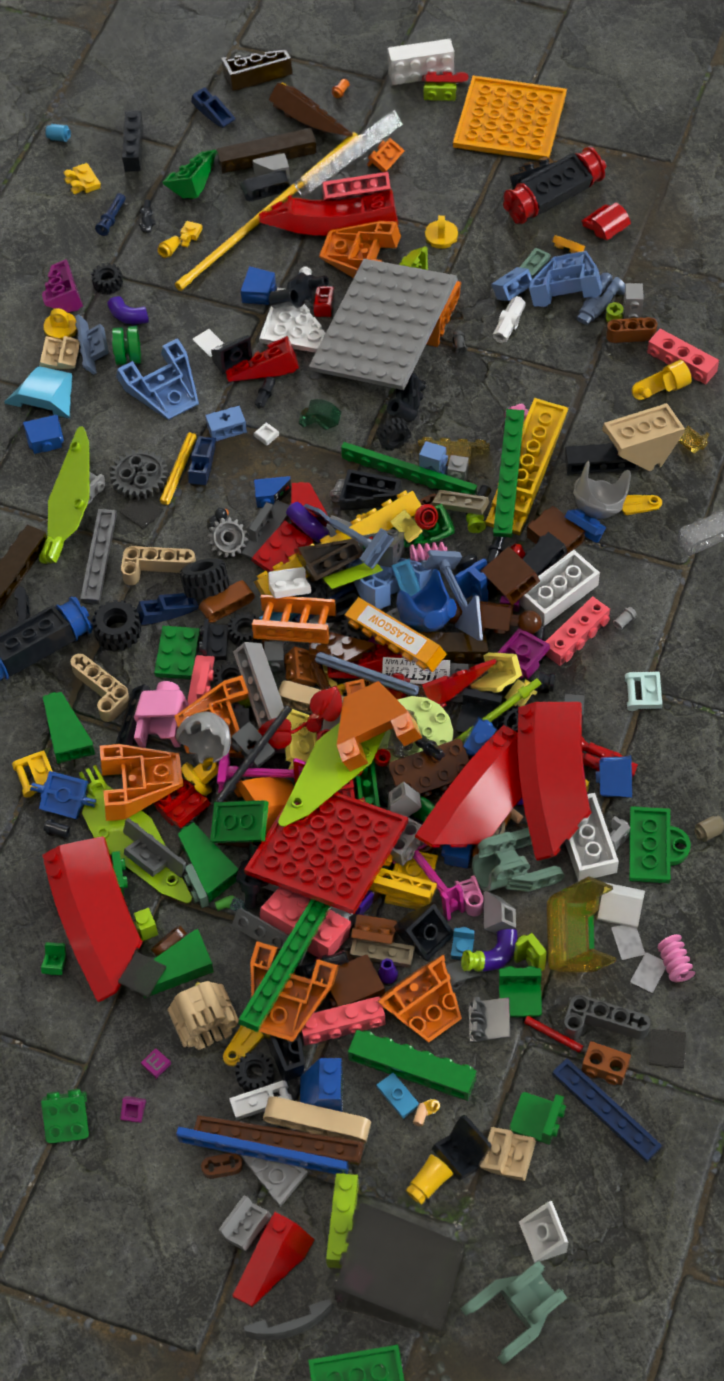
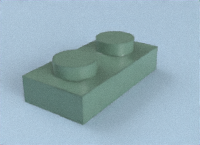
[519,248,550,279]
[183,864,209,908]

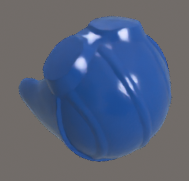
[397,569,457,632]

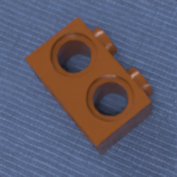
[581,1041,631,1085]

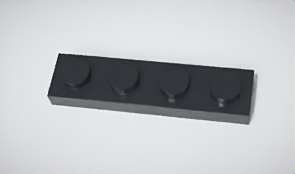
[115,684,150,746]

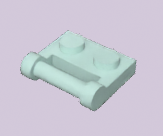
[624,672,662,711]

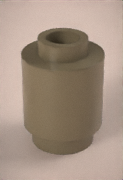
[694,816,724,842]

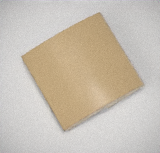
[39,336,80,370]
[480,1127,536,1181]

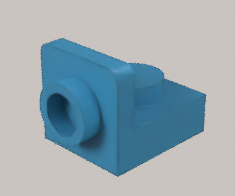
[451,927,475,960]

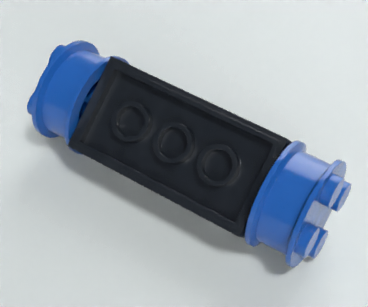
[0,597,93,680]

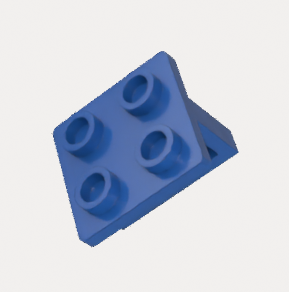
[455,558,489,602]

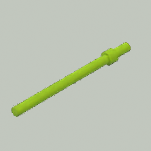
[454,678,541,742]

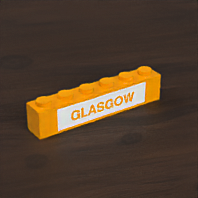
[345,597,447,672]

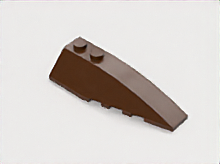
[268,83,353,137]

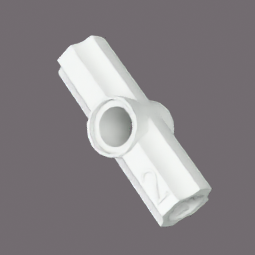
[493,296,526,344]

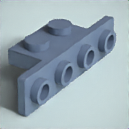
[75,314,109,375]

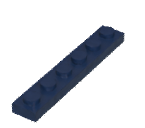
[552,1058,662,1163]

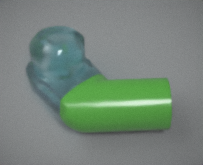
[214,895,244,911]

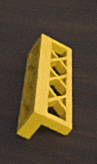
[369,868,437,906]

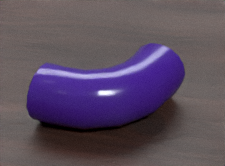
[107,296,149,325]
[286,502,329,543]
[481,929,518,972]

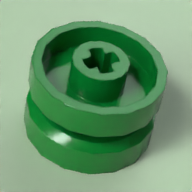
[112,326,141,366]

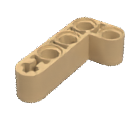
[121,546,196,585]
[70,654,130,722]

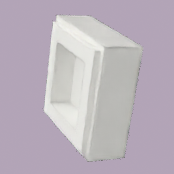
[254,423,279,446]

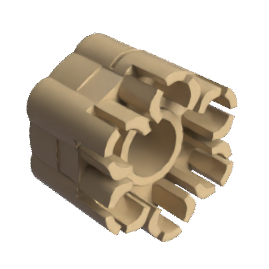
[168,981,239,1050]

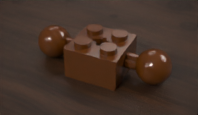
[448,600,542,634]

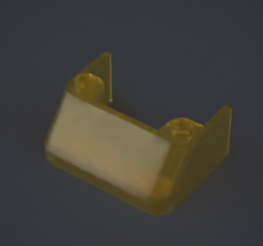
[547,876,616,972]

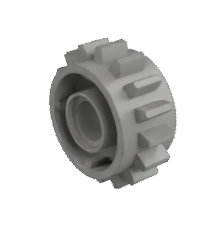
[207,517,248,558]

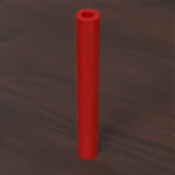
[524,1016,584,1053]

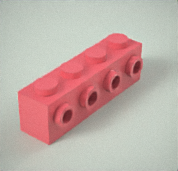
[545,597,610,666]
[301,996,385,1046]

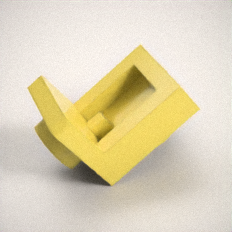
[390,510,422,543]
[504,679,537,707]

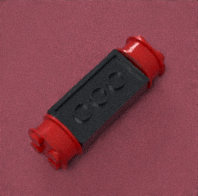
[503,147,606,224]

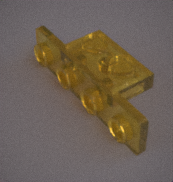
[418,437,490,465]

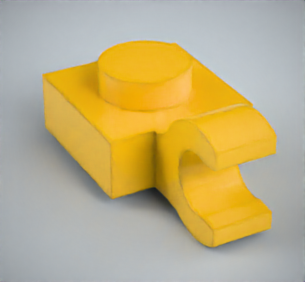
[180,221,202,247]

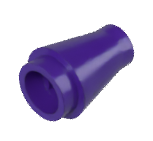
[378,958,398,984]

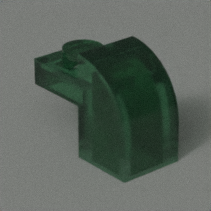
[299,399,342,430]

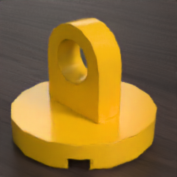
[425,215,458,249]
[44,308,78,340]
[181,757,219,796]

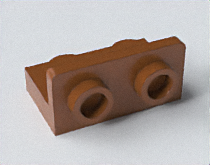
[284,646,317,687]
[351,914,397,944]

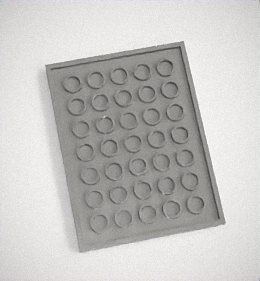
[309,259,457,390]

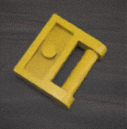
[12,750,53,798]

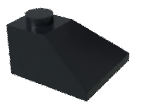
[211,335,252,374]
[394,903,454,961]

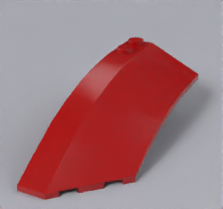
[259,189,399,236]
[517,702,592,861]
[415,725,522,847]
[42,836,143,1002]

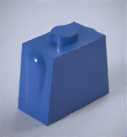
[241,266,276,304]
[23,414,64,454]
[463,717,496,758]
[596,755,632,798]

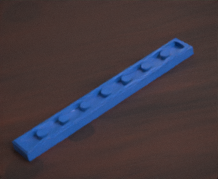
[176,1127,348,1174]

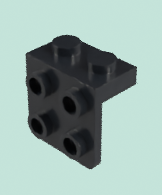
[456,688,502,735]
[432,1115,491,1181]

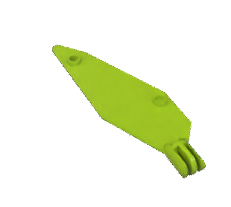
[39,426,90,564]
[278,722,386,827]
[79,765,192,903]

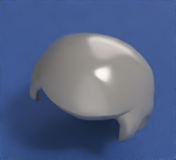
[176,712,231,764]

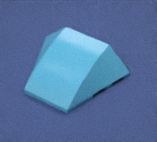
[4,366,72,418]

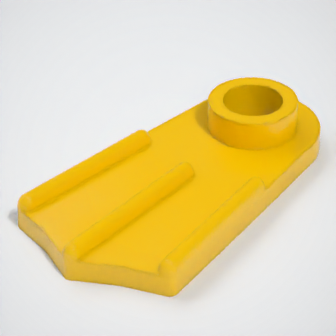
[622,495,662,515]
[223,1025,264,1066]

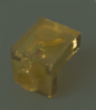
[678,426,710,454]

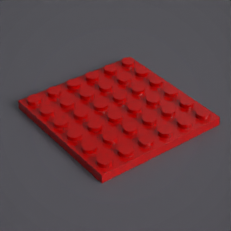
[244,792,409,915]

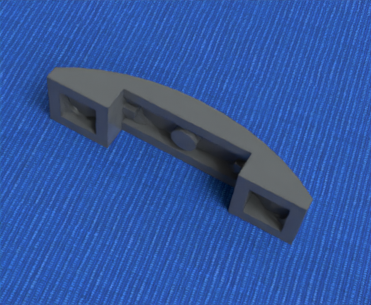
[244,1299,332,1340]

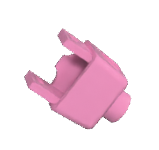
[134,681,189,748]

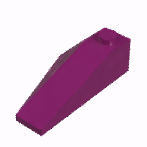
[42,259,83,313]

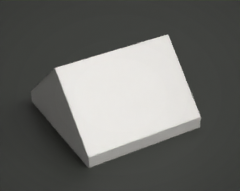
[597,883,645,928]
[519,1201,568,1262]

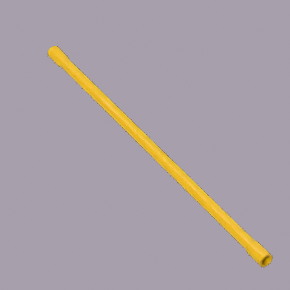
[175,132,359,291]

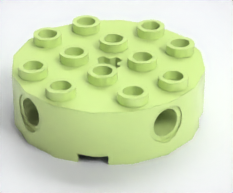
[378,696,454,766]

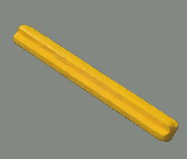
[160,432,197,505]

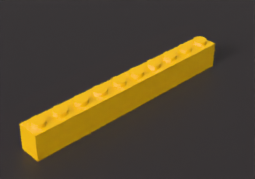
[254,490,421,595]

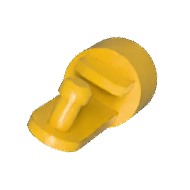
[632,360,692,400]

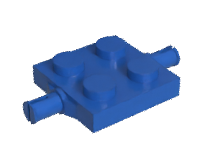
[30,771,96,819]

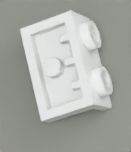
[268,567,311,598]

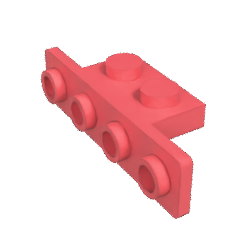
[187,655,215,705]

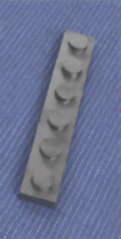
[80,509,117,604]

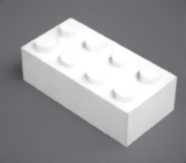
[388,39,454,85]
[520,550,600,626]
[565,793,619,882]

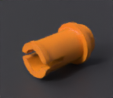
[332,79,350,98]

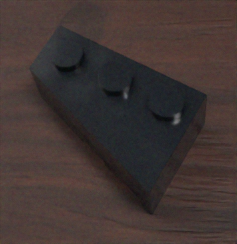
[339,469,402,510]

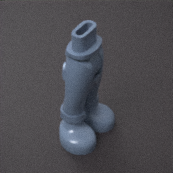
[577,273,625,325]

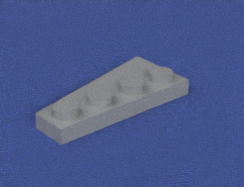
[240,1121,308,1207]

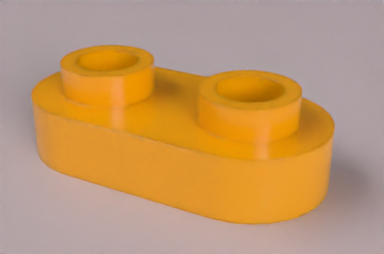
[552,235,585,253]

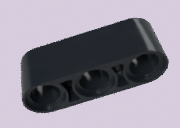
[240,170,290,202]

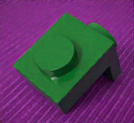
[41,942,67,975]

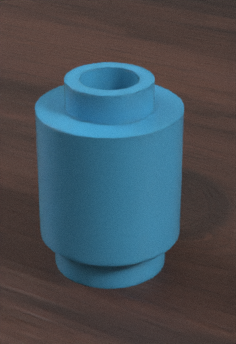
[46,124,71,142]

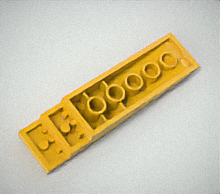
[485,398,568,535]

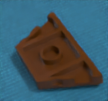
[309,632,376,663]

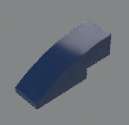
[191,87,236,128]
[188,436,216,485]
[137,593,199,625]

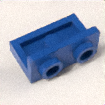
[565,509,606,543]

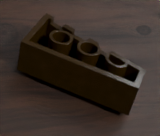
[221,50,293,91]
[418,632,489,664]

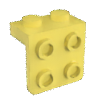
[470,652,522,693]

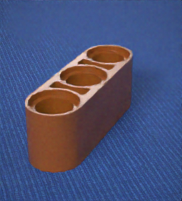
[606,317,658,343]
[199,580,255,623]

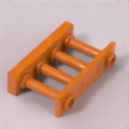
[252,594,336,644]

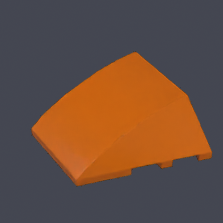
[234,777,295,834]
[377,955,462,1042]

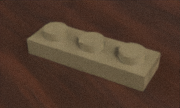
[432,490,490,515]
[350,938,415,968]

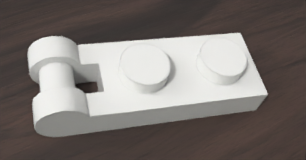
[229,1081,293,1121]

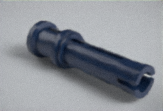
[95,193,126,236]

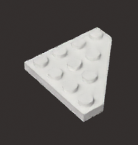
[259,288,326,353]

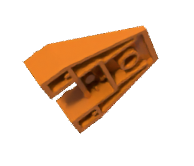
[319,221,401,278]
[174,675,258,758]
[336,681,422,771]
[100,744,183,821]
[250,941,339,1041]

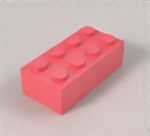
[260,887,351,959]

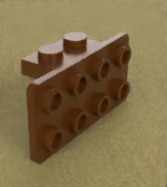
[388,739,469,798]

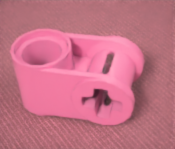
[455,875,484,917]

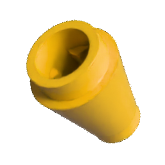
[157,236,181,258]

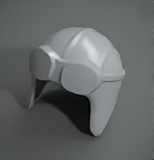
[573,461,631,519]

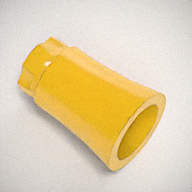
[405,1154,453,1205]

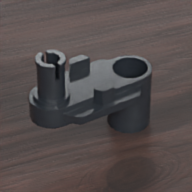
[269,272,329,308]
[387,372,426,422]
[236,842,269,909]

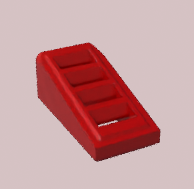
[314,286,334,317]

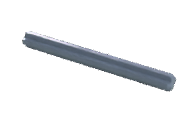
[315,652,419,696]

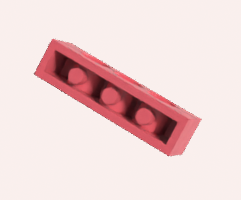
[322,172,391,200]
[647,329,719,384]

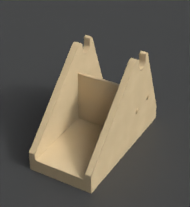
[602,403,685,471]

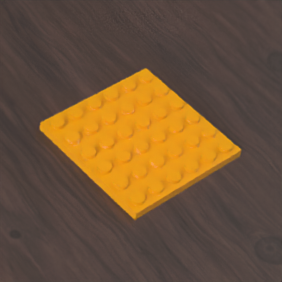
[453,76,567,160]

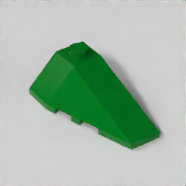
[163,150,217,199]
[390,503,455,548]

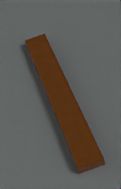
[194,1115,364,1165]

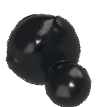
[207,508,229,534]

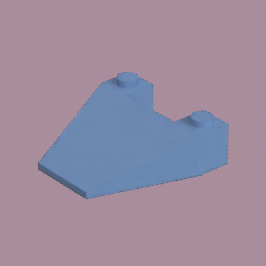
[529,251,602,307]
[116,338,199,420]
[345,558,434,610]

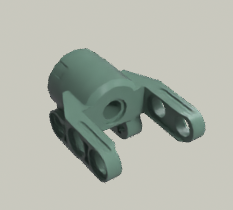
[472,828,565,892]
[460,1260,567,1365]

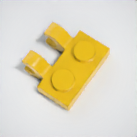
[63,163,101,194]

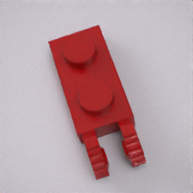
[422,72,468,82]

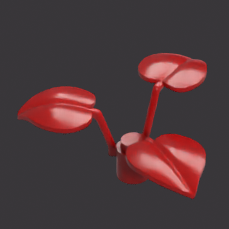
[258,686,342,749]

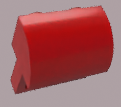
[582,202,631,240]
[154,778,210,829]

